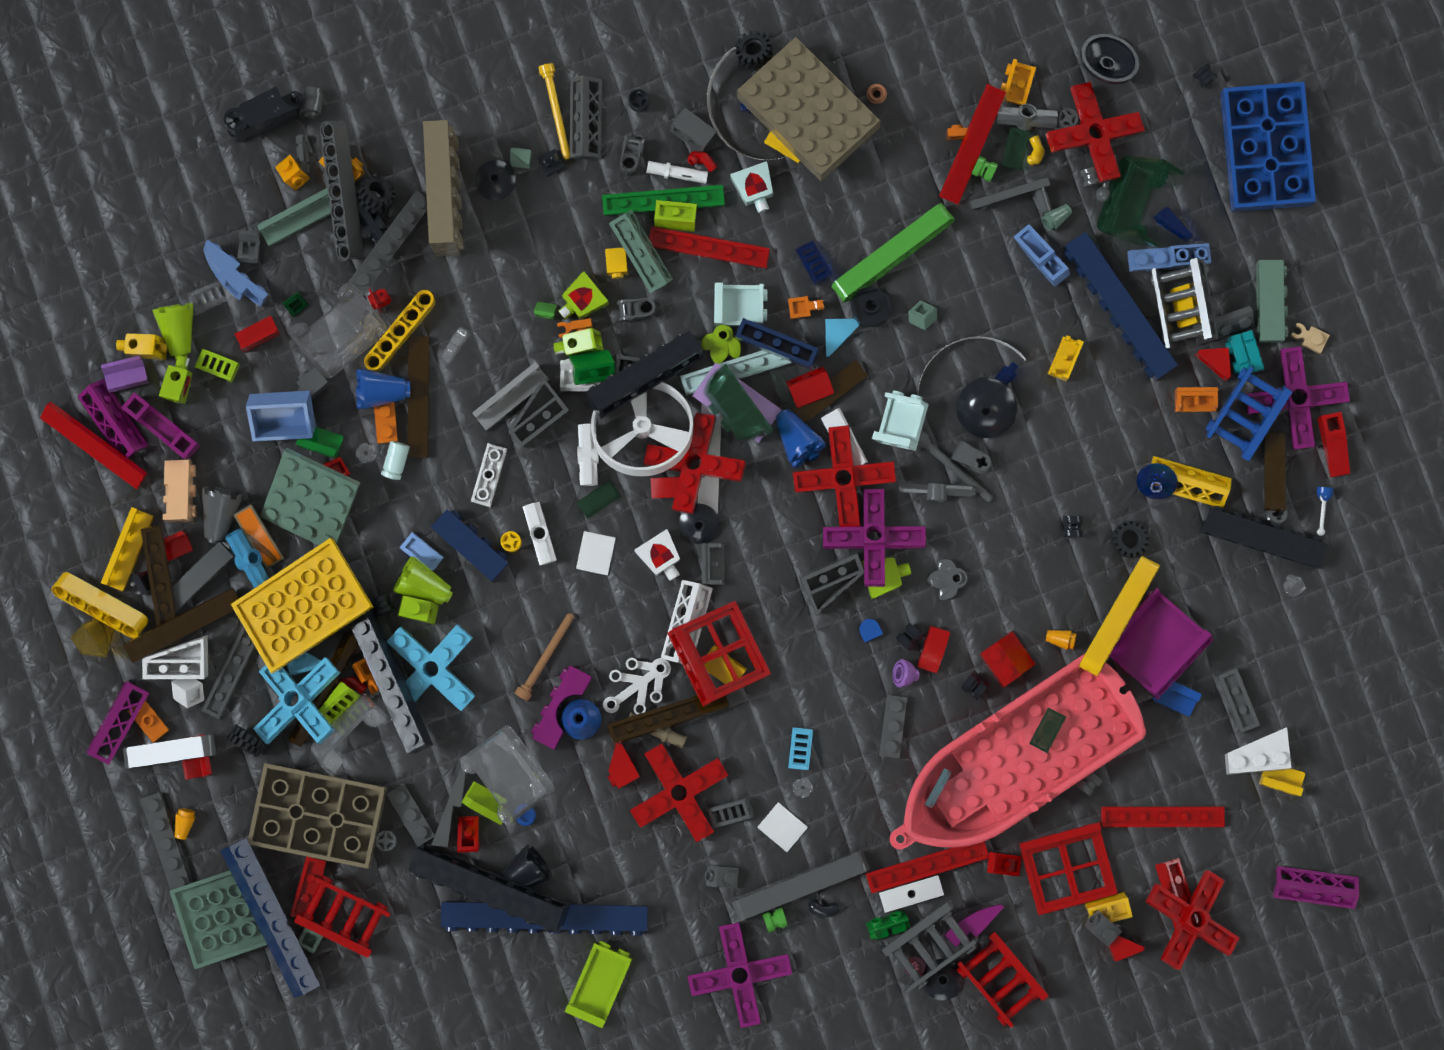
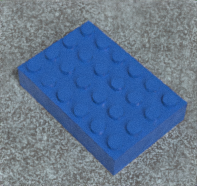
[1220,82,1316,212]

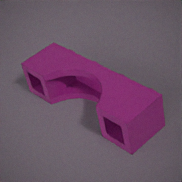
[121,392,201,460]
[531,666,592,750]

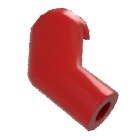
[687,151,718,172]
[336,676,368,694]

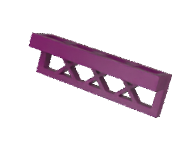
[78,379,148,459]
[86,680,149,765]
[1273,866,1359,909]

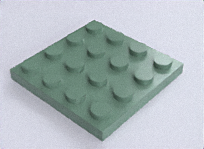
[260,448,360,545]
[169,871,267,970]

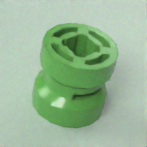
[972,156,998,183]
[763,907,788,933]

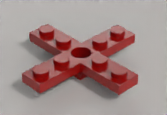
[1046,82,1145,183]
[643,412,746,514]
[793,425,897,527]
[630,744,729,842]
[1146,870,1240,970]

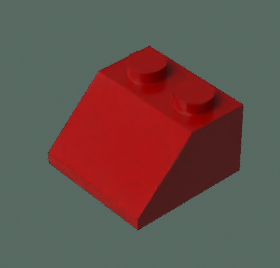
[979,631,1036,688]

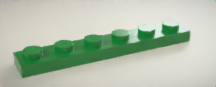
[602,185,725,216]

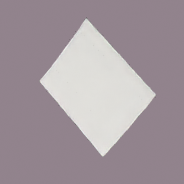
[576,531,616,575]
[757,802,808,852]

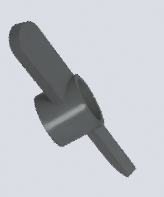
[899,483,976,502]

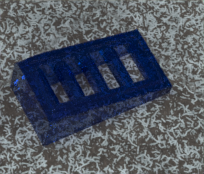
[1153,207,1193,242]
[795,241,832,285]

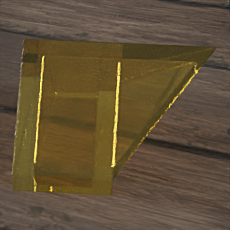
[70,618,115,658]

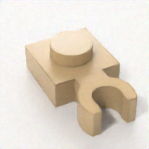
[1290,323,1330,354]

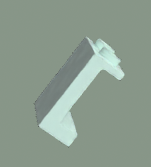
[714,283,767,326]
[872,391,929,451]

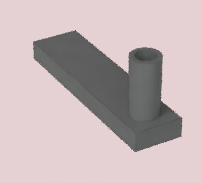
[969,177,1052,213]

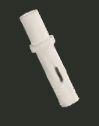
[646,161,708,184]

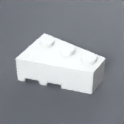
[1225,727,1291,775]

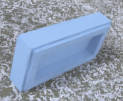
[400,532,444,571]

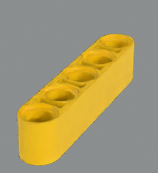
[364,290,436,372]
[51,572,149,638]

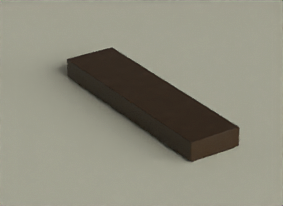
[791,360,868,423]
[1264,433,1286,511]

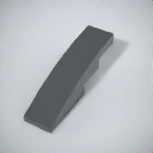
[172,541,234,613]

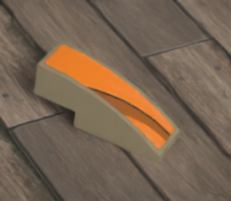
[234,505,285,569]

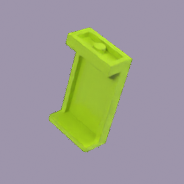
[565,941,633,1028]

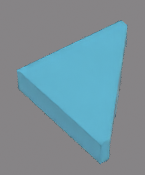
[825,319,859,357]
[287,652,321,676]

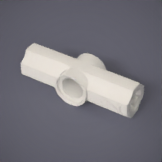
[577,424,599,486]
[523,502,557,566]

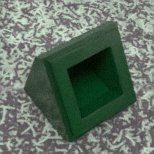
[282,291,308,317]

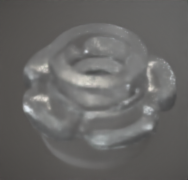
[356,443,376,463]
[793,778,813,798]

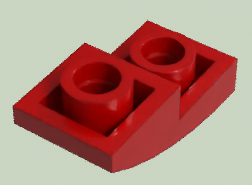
[650,476,680,498]
[917,625,950,673]

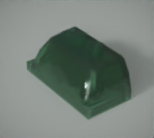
[703,364,774,441]

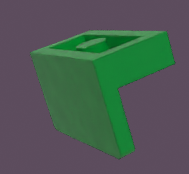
[569,350,615,385]
[296,427,344,459]

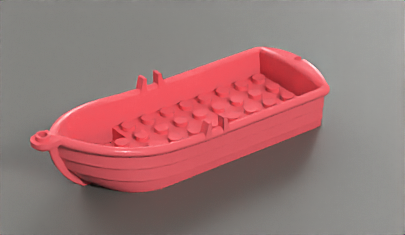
[890,654,1146,849]

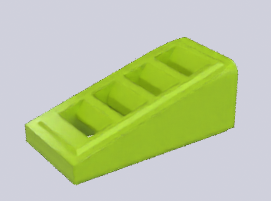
[195,349,240,383]
[319,682,360,724]

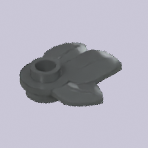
[927,559,968,600]

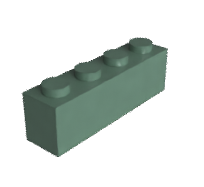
[1256,260,1288,343]

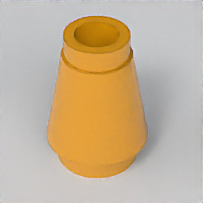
[1046,630,1077,650]
[174,808,196,840]

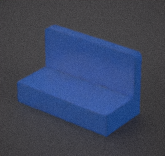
[1153,682,1202,716]

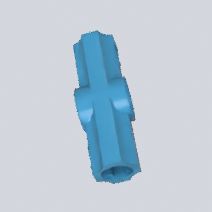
[226,528,269,588]

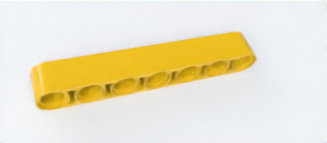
[1079,556,1160,676]

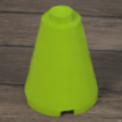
[152,303,194,359]
[393,556,453,605]

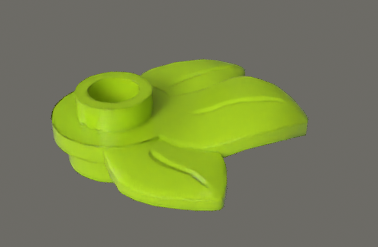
[701,325,741,364]

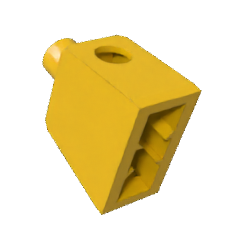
[116,333,167,360]

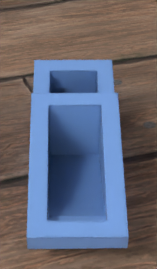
[1014,224,1070,287]

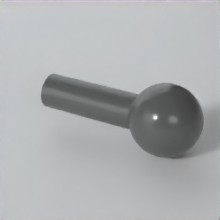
[1096,181,1112,202]

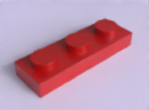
[290,856,327,917]

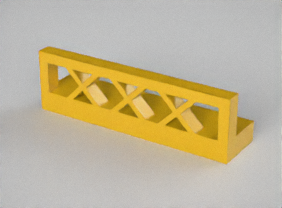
[1145,456,1232,508]
[101,507,155,592]

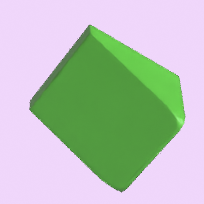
[534,302,557,320]

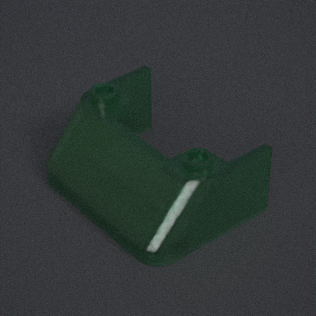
[1097,156,1184,247]

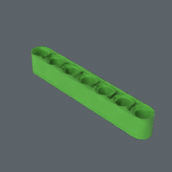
[831,203,955,303]

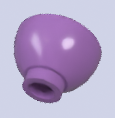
[892,659,919,688]

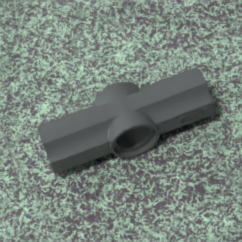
[995,104,1058,130]

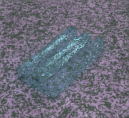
[924,768,951,808]

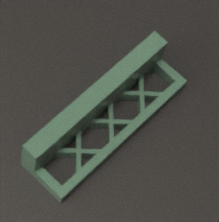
[257,188,331,247]
[609,210,673,293]

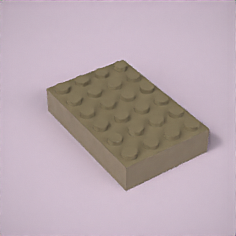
[737,37,880,182]
[423,120,464,257]
[248,763,387,869]

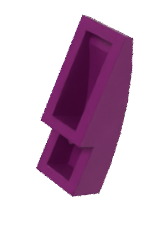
[943,904,1004,947]

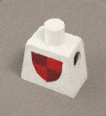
[634,529,680,581]

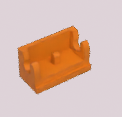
[1175,387,1218,412]

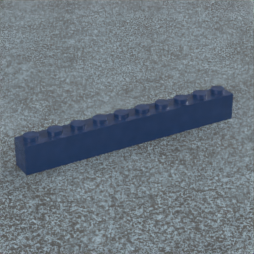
[441,901,648,935]

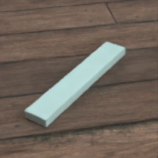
[680,350,792,396]

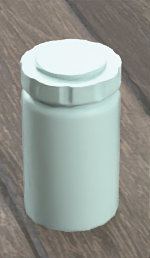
[381,441,410,480]

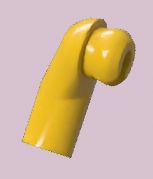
[1027,135,1045,166]

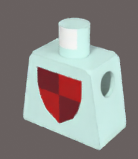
[730,161,773,213]

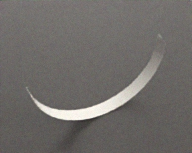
[707,47,786,160]
[917,337,1026,396]

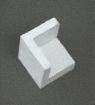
[171,679,204,708]

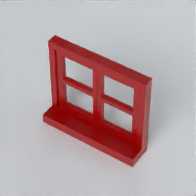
[667,601,771,707]
[1018,822,1118,915]

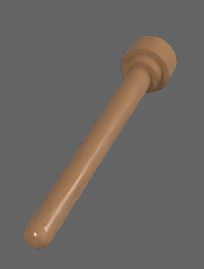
[514,613,574,702]

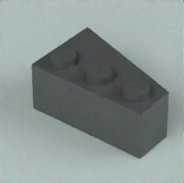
[508,378,569,448]
[799,552,864,615]

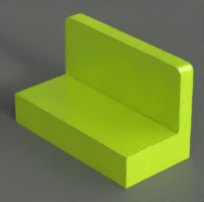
[654,200,697,232]
[462,782,507,825]

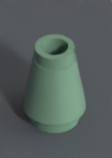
[1041,204,1072,231]

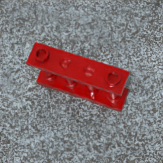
[294,875,391,958]
[956,931,1049,1028]

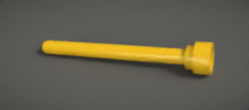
[538,63,570,159]

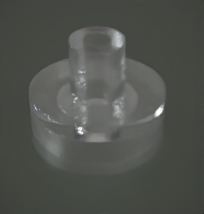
[1283,575,1305,596]

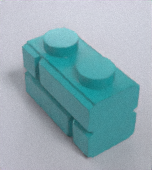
[1225,330,1265,375]

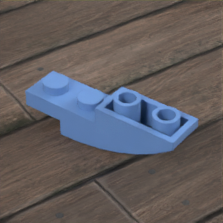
[203,240,268,307]
[1127,243,1211,272]

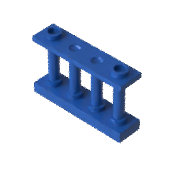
[1205,365,1292,461]

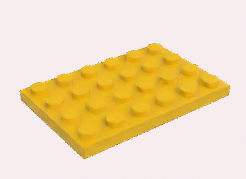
[231,538,373,674]

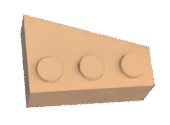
[163,460,197,523]

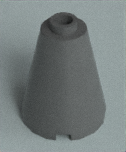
[202,486,243,544]

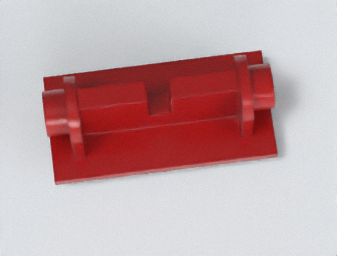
[367,289,391,313]

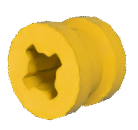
[501,531,522,553]

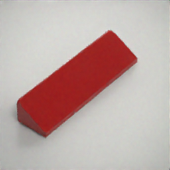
[1155,858,1199,940]

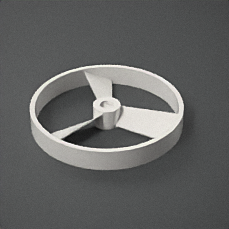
[591,382,694,476]

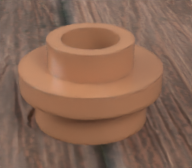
[867,84,887,104]

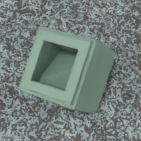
[510,148,532,169]
[908,301,937,330]
[297,927,323,954]

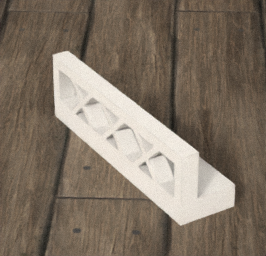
[661,580,713,664]

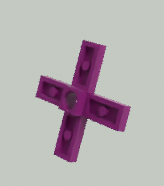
[1246,347,1350,450]
[823,489,926,587]
[687,922,792,1028]

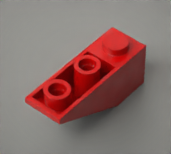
[1317,412,1350,478]

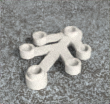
[603,658,671,714]

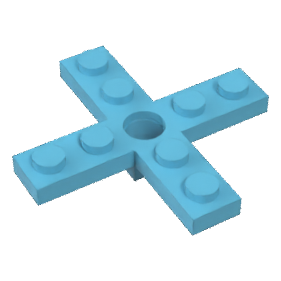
[387,624,476,711]
[253,657,340,744]

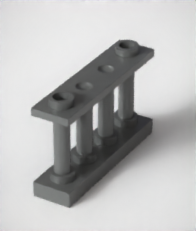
[1151,258,1219,350]
[882,900,979,990]

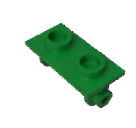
[866,910,910,940]

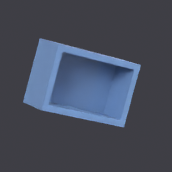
[246,391,316,442]

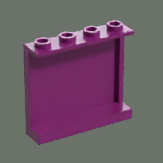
[1109,588,1213,700]

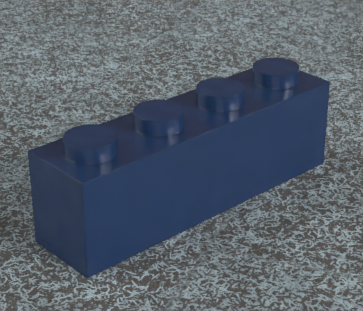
[735,318,819,370]
[431,509,509,582]

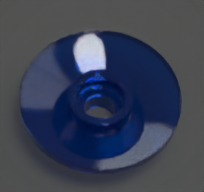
[1137,463,1178,499]

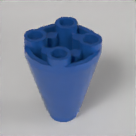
[356,369,410,409]
[776,409,826,468]
[561,699,602,740]

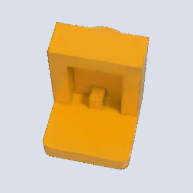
[275,154,310,191]

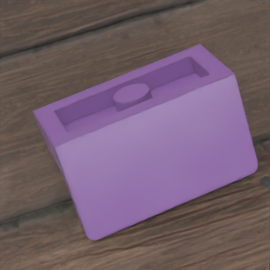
[101,355,149,393]

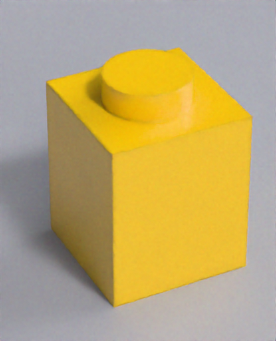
[605,248,628,279]

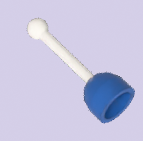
[1317,487,1334,536]

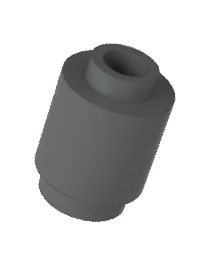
[301,87,324,118]

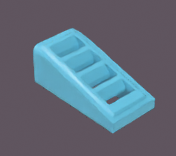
[788,727,813,770]

